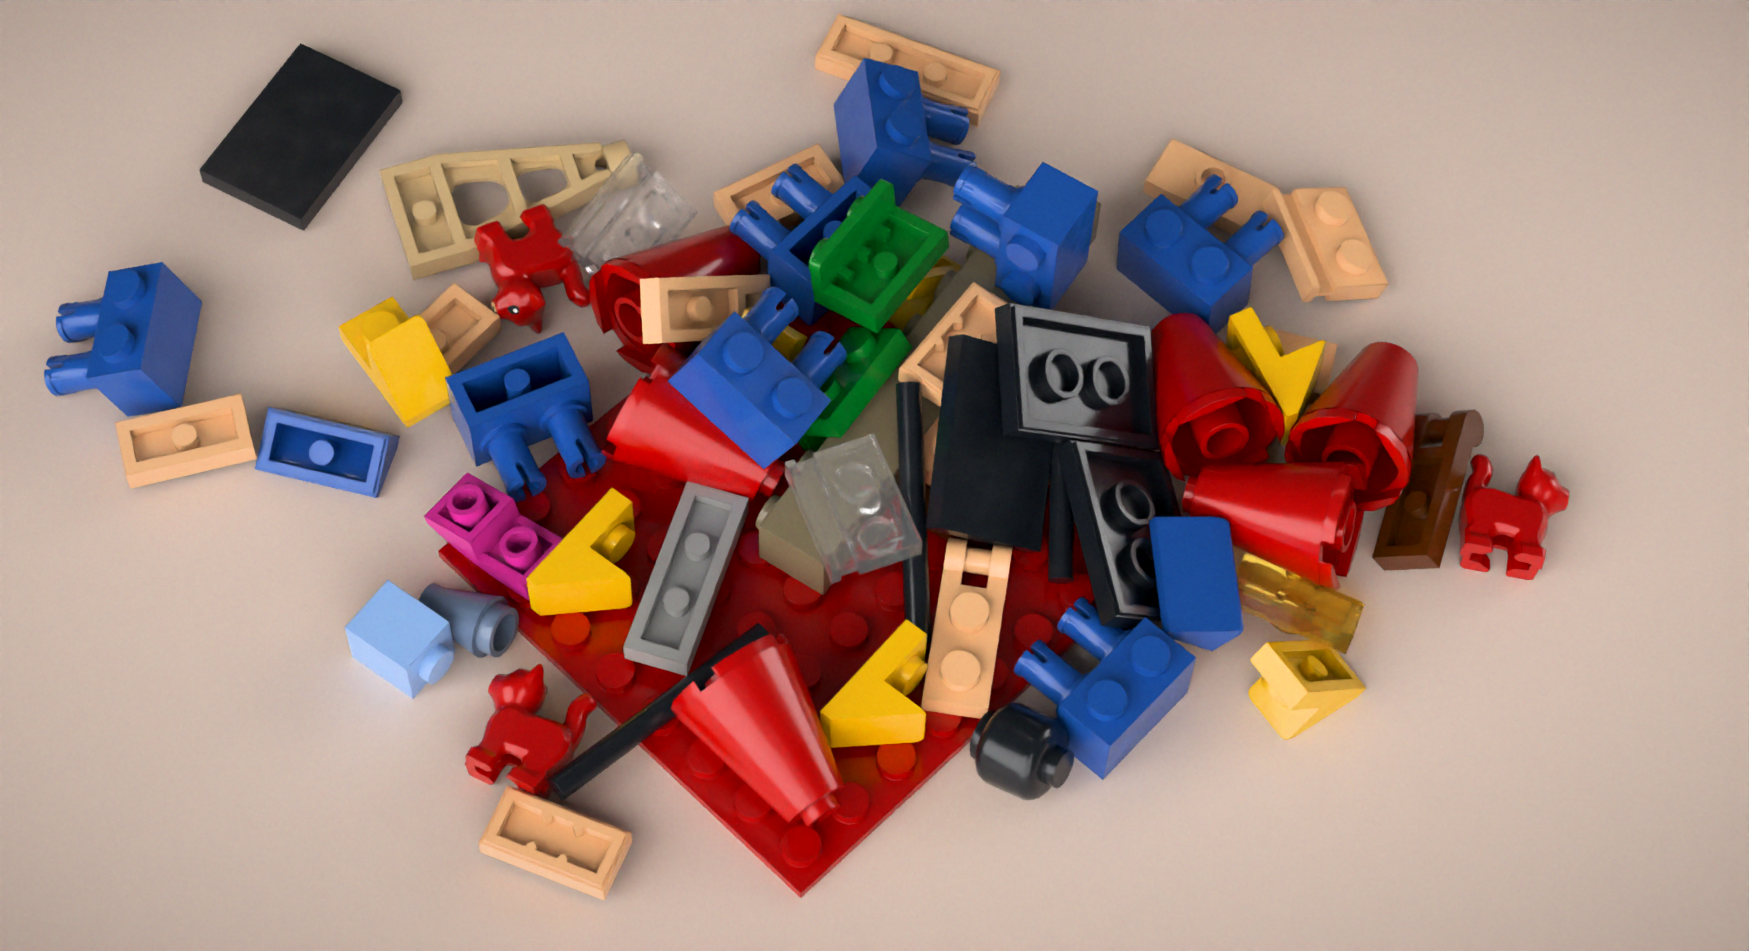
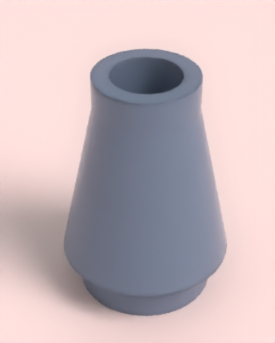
[419,583,519,658]

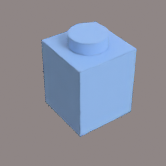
[345,580,455,699]

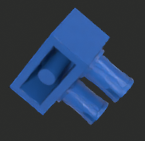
[833,58,977,207]
[950,162,1098,310]
[729,163,871,327]
[1117,174,1284,334]
[44,262,202,417]
[668,287,847,469]
[445,332,606,502]
[1014,597,1196,780]

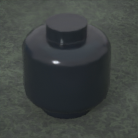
[970,702,1074,800]

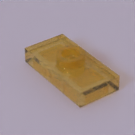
[1236,553,1365,654]

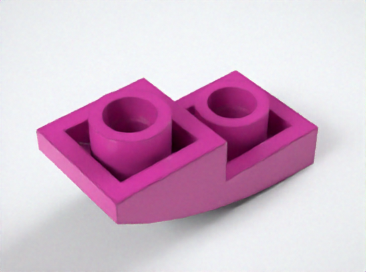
[424,472,563,601]

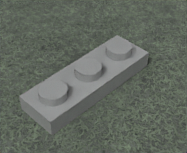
[623,481,749,676]

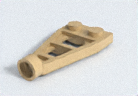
[379,139,638,280]

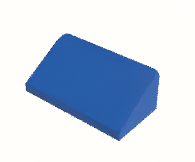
[255,407,400,498]
[1149,517,1244,651]

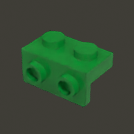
[808,179,949,333]
[798,327,912,452]

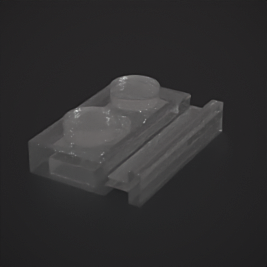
[557,152,698,275]
[785,433,923,584]

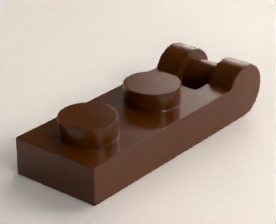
[1372,409,1484,571]

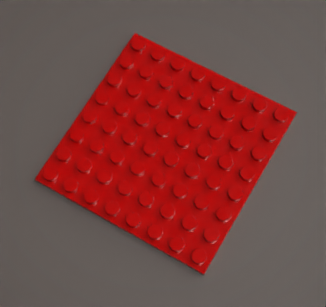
[438,302,1097,898]

